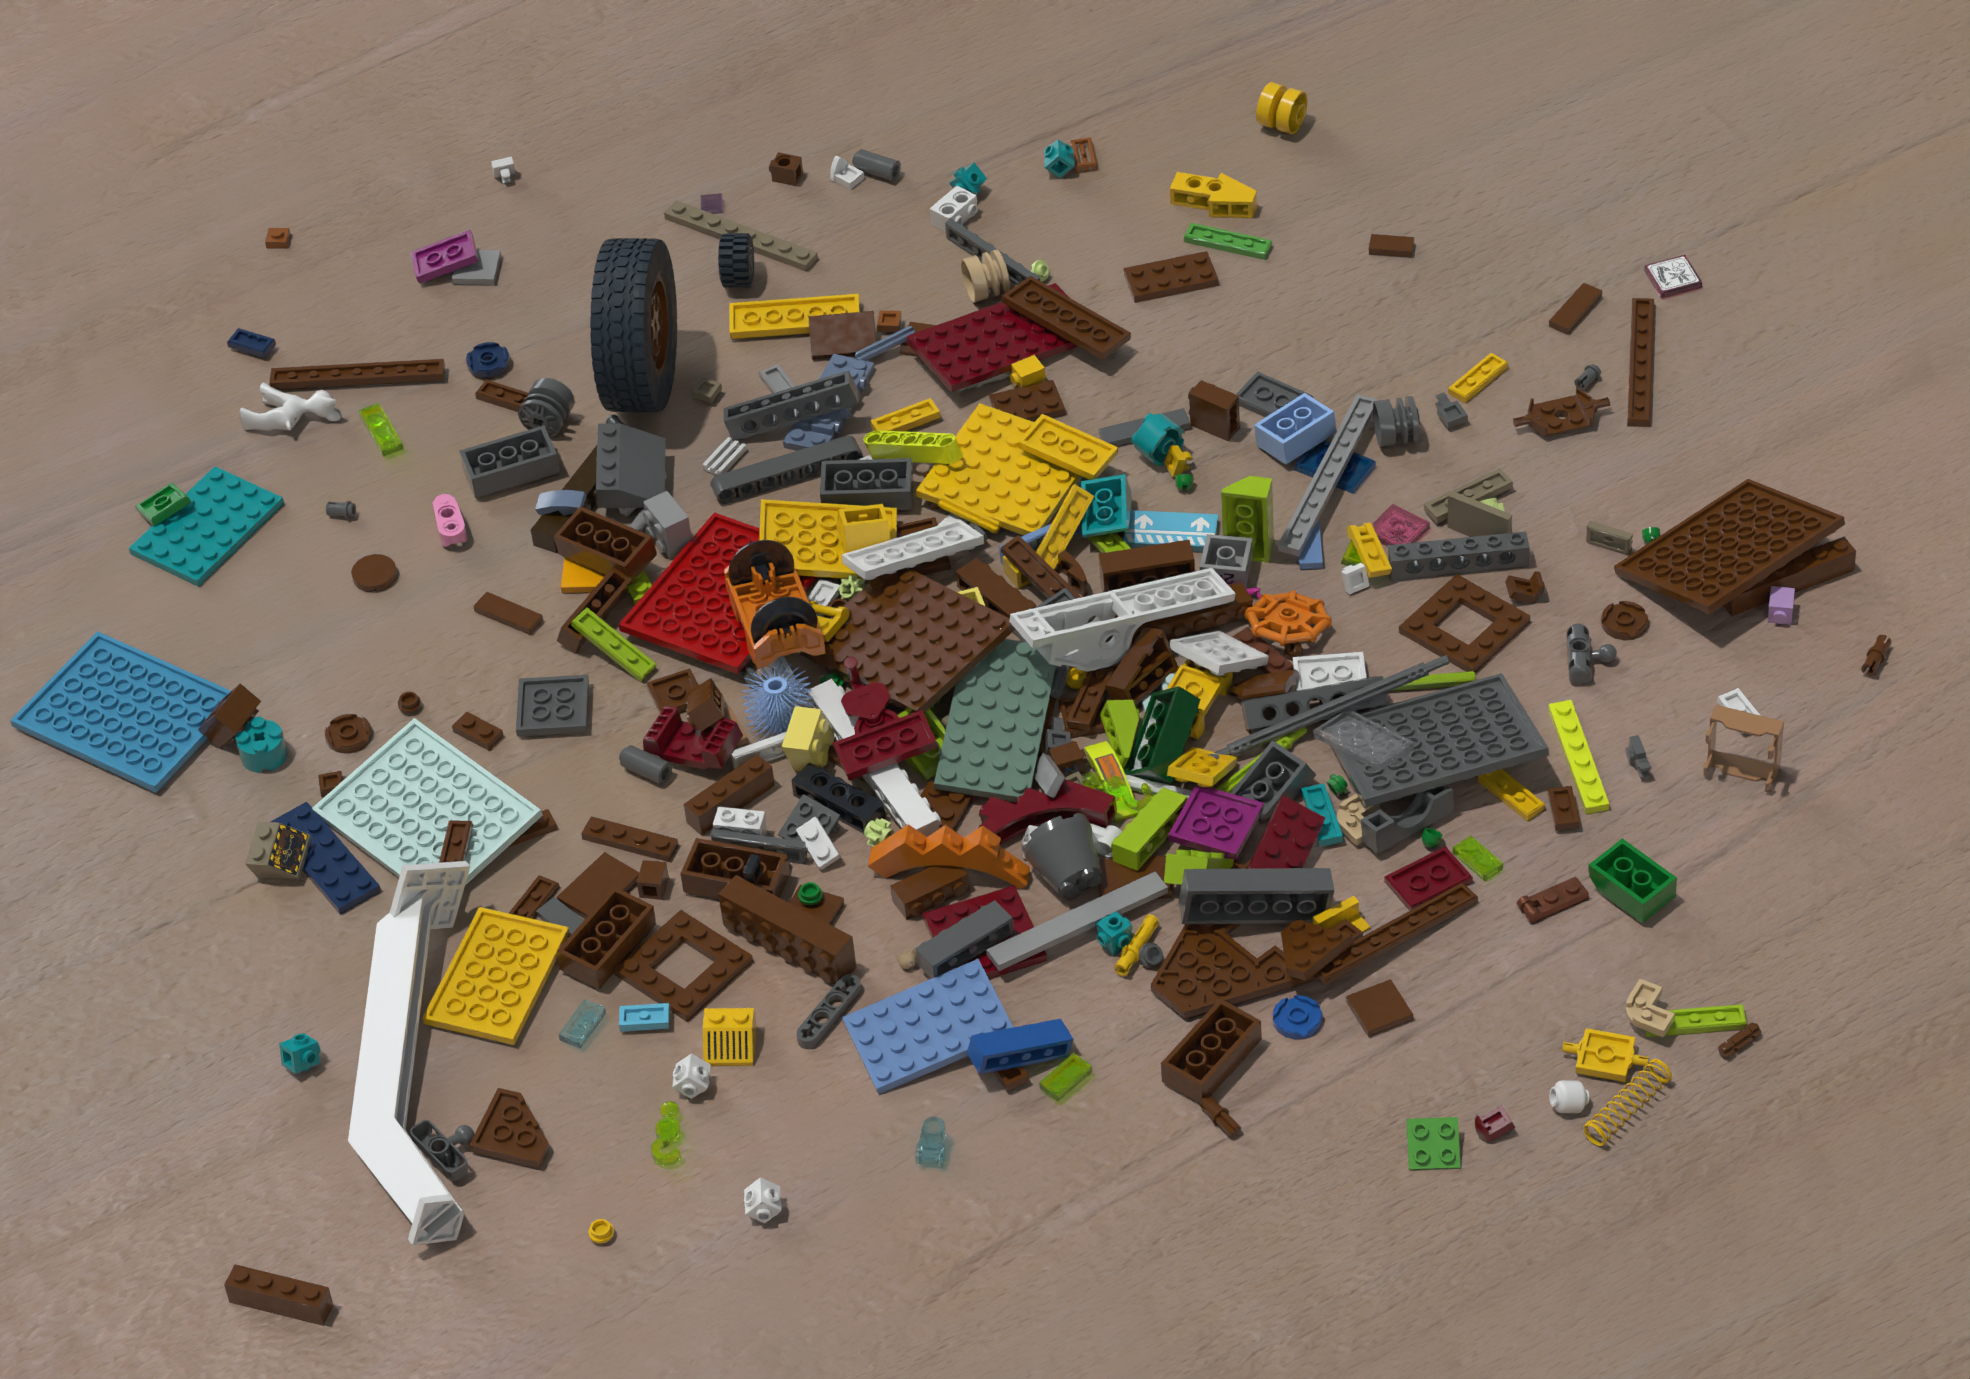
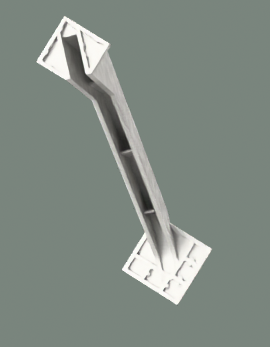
[348,861,470,1245]

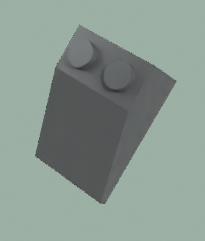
[1231,740,1316,822]

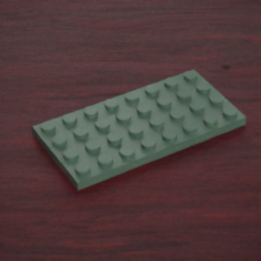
[934,639,1057,802]

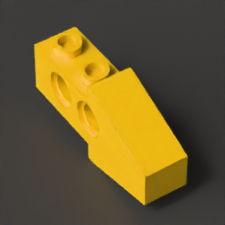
[1170,172,1257,218]

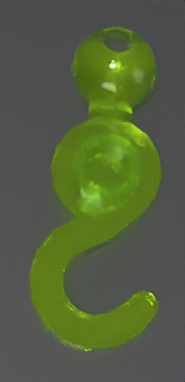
[1082,772,1152,811]
[651,1101,681,1166]

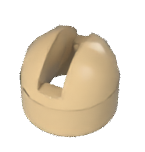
[896,949,917,969]

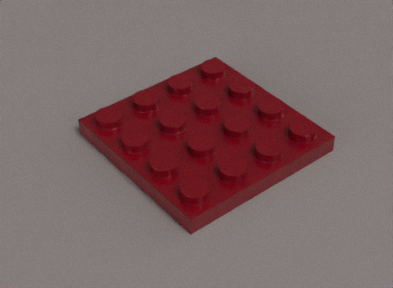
[922,885,1047,979]

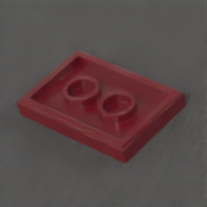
[1384,846,1473,911]

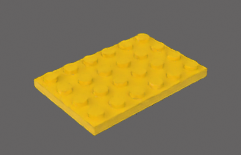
[759,499,897,580]
[422,907,570,1045]

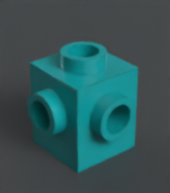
[1044,139,1074,178]
[949,162,988,195]
[1096,911,1133,956]
[279,1033,321,1074]

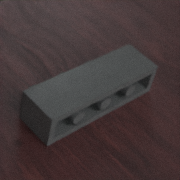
[915,900,1014,979]

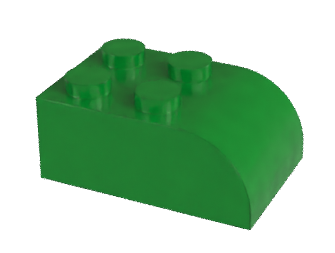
[1588,838,1677,923]

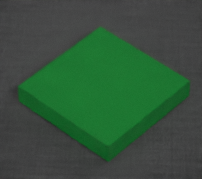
[135,483,191,526]

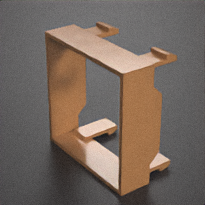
[1703,705,1784,792]

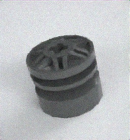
[518,378,575,437]
[1373,396,1420,447]

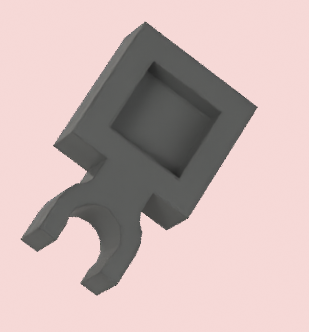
[1626,735,1651,780]

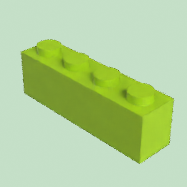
[1111,787,1188,871]

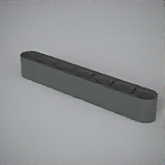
[710,436,863,504]

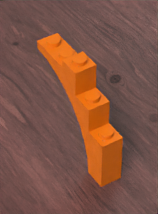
[868,824,1030,889]

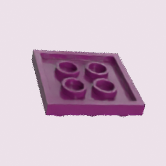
[1168,784,1264,860]

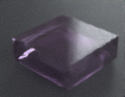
[700,193,723,214]

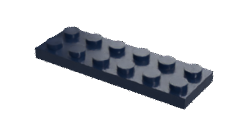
[271,802,381,915]

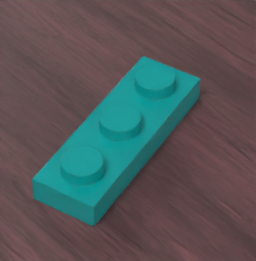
[1301,783,1343,847]

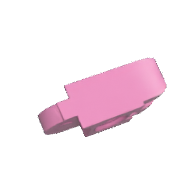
[432,494,467,547]

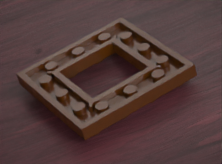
[1399,574,1531,673]
[614,910,753,1022]

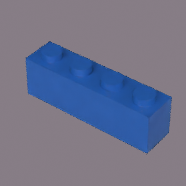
[967,1019,1074,1074]

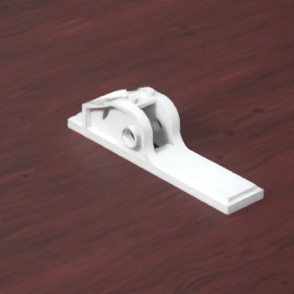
[1009,568,1236,671]

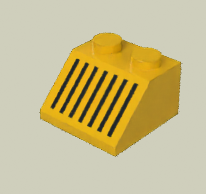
[703,1008,757,1066]

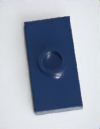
[227,328,276,358]

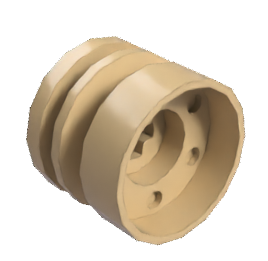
[960,249,1010,303]

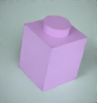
[1768,586,1795,625]

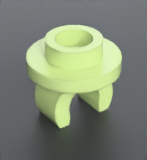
[1031,260,1049,282]

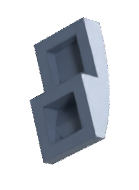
[535,490,586,516]

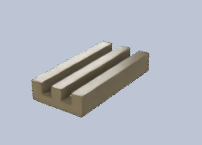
[1586,521,1633,555]

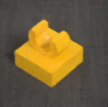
[1164,445,1193,477]

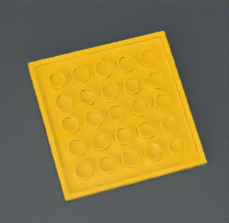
[916,403,1081,535]

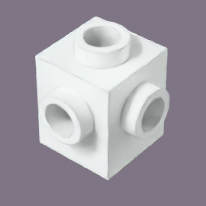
[672,1053,711,1099]
[744,1177,782,1223]

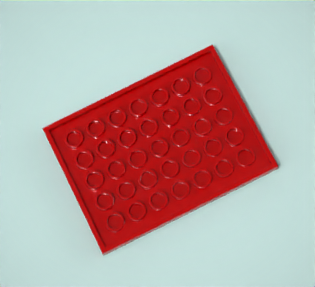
[619,512,817,674]

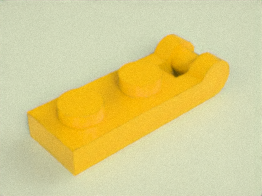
[1347,522,1392,578]

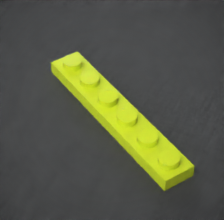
[1548,700,1609,814]

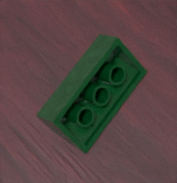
[1124,686,1201,784]

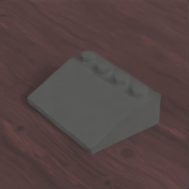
[596,423,666,508]

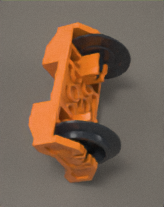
[724,540,826,669]

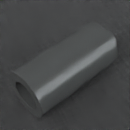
[852,149,901,181]
[619,745,672,784]

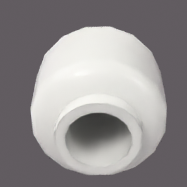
[1549,1080,1589,1114]

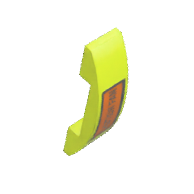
[1084,741,1138,822]

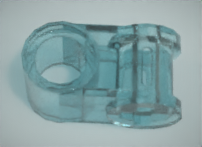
[915,1117,947,1167]

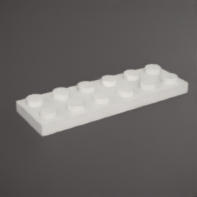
[842,519,984,580]

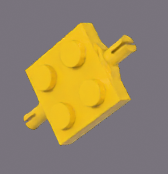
[1562,1028,1649,1082]

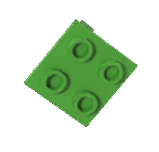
[1406,1117,1461,1170]

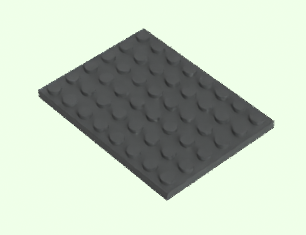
[1322,673,1549,807]

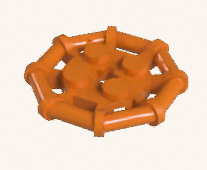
[1244,590,1332,646]

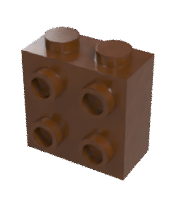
[1188,380,1240,441]

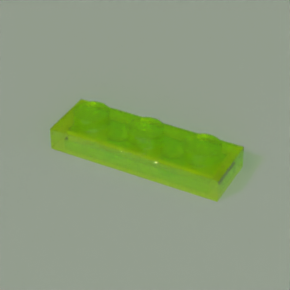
[358,403,403,457]

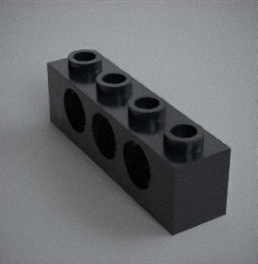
[791,763,886,834]

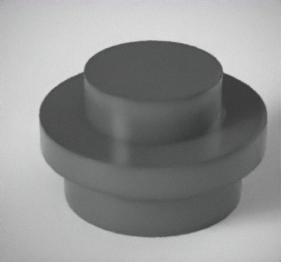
[1139,943,1163,968]

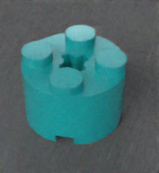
[1131,413,1185,466]
[235,717,287,773]

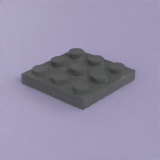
[516,675,589,736]

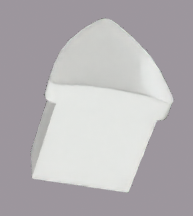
[830,156,865,190]

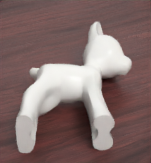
[240,382,341,431]

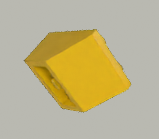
[836,504,890,554]

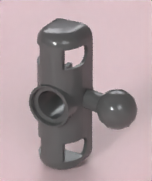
[1566,623,1617,684]
[410,1120,474,1181]

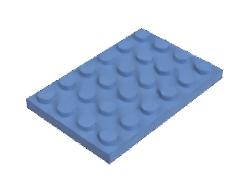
[842,959,1013,1095]

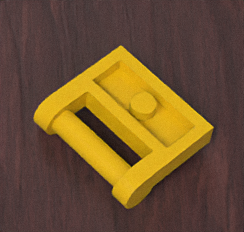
[809,600,849,642]

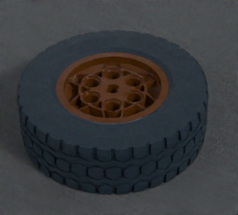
[590,238,677,412]

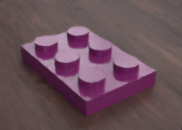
[411,230,479,283]

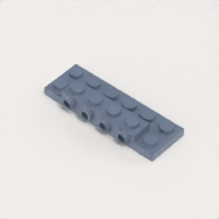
[783,354,875,451]

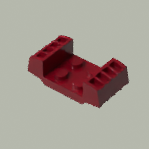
[643,706,743,770]

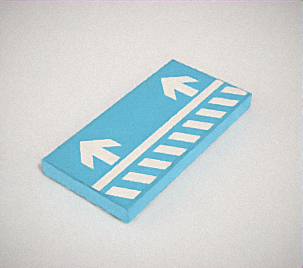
[1123,510,1219,552]

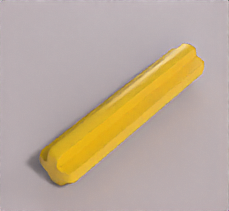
[938,496,1001,534]

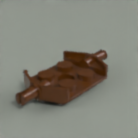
[1513,388,1610,436]

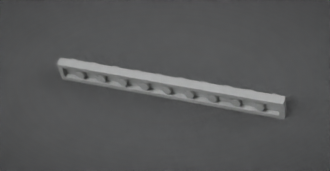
[1278,394,1378,556]

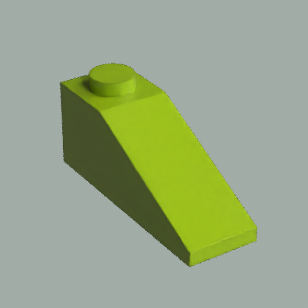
[1100,700,1140,769]

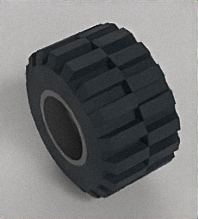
[718,233,754,288]

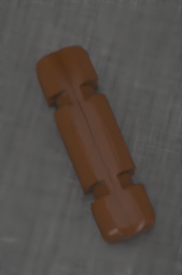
[1718,1023,1761,1058]

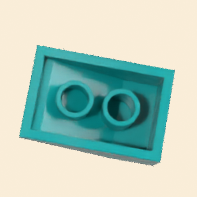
[1081,474,1132,538]

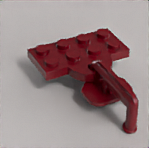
[833,657,938,781]

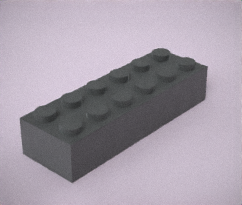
[1178,868,1334,924]

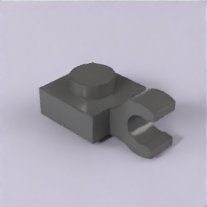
[1435,392,1468,428]
[1045,717,1071,754]

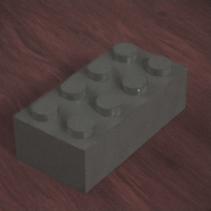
[459,425,560,498]
[820,458,914,510]

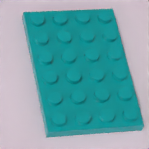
[129,466,284,587]

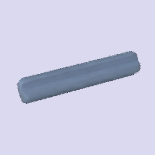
[855,326,915,361]

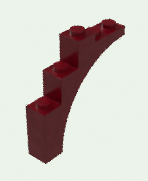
[978,779,1117,846]

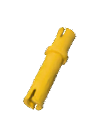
[1113,914,1160,976]

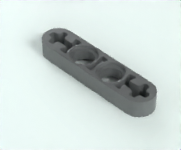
[796,974,861,1049]

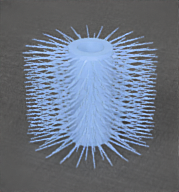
[741,663,814,742]

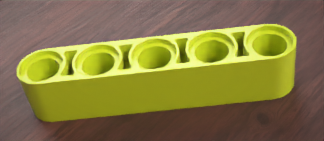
[863,430,963,464]

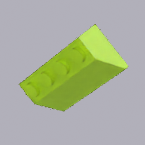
[1221,476,1274,563]

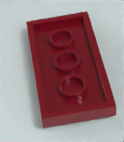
[1247,795,1325,869]

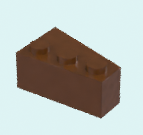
[1106,626,1179,706]

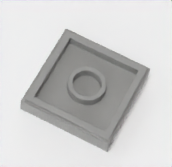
[452,250,501,285]

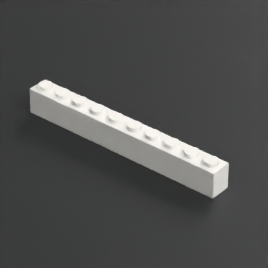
[808,679,942,837]

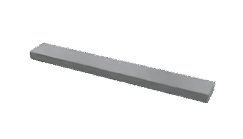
[986,872,1168,971]

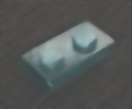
[559,999,606,1049]

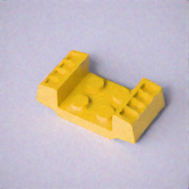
[1166,659,1233,740]

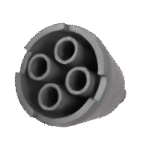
[1022,813,1102,900]

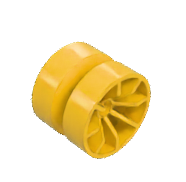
[1256,82,1308,134]

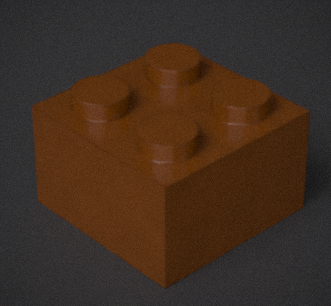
[198,683,261,748]

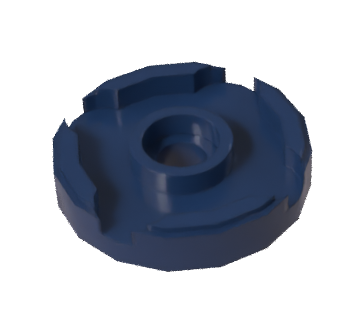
[466,342,510,377]

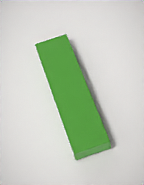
[1184,223,1272,260]

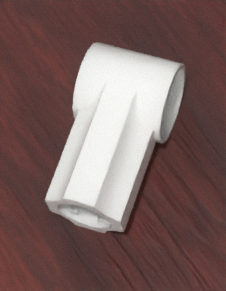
[1090,823,1122,858]

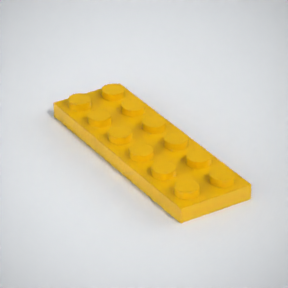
[729,294,860,339]

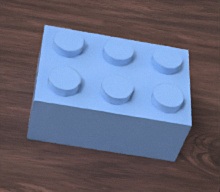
[1254,393,1337,464]

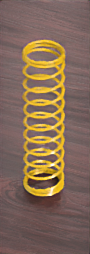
[1583,1059,1672,1146]

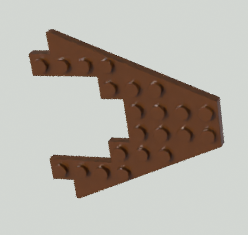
[1151,857,1363,1019]

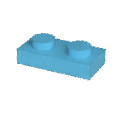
[619,1003,670,1032]

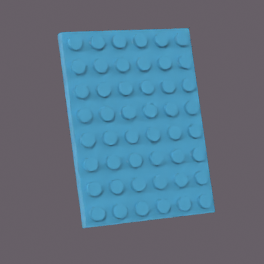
[10,631,230,793]

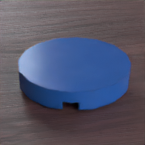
[1273,995,1322,1039]

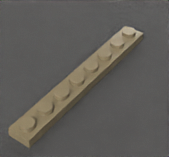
[664,200,818,272]

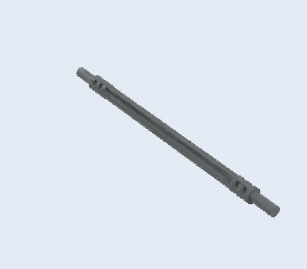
[1208,655,1450,759]

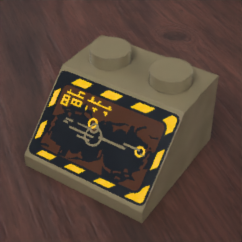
[245,822,312,879]

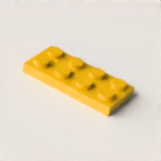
[1018,414,1118,480]

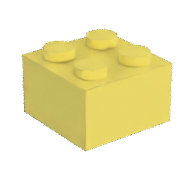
[782,706,834,771]

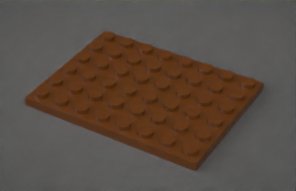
[1614,479,1845,614]
[800,568,1015,713]

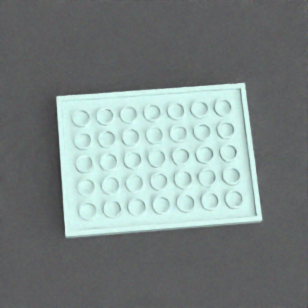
[312,718,543,885]

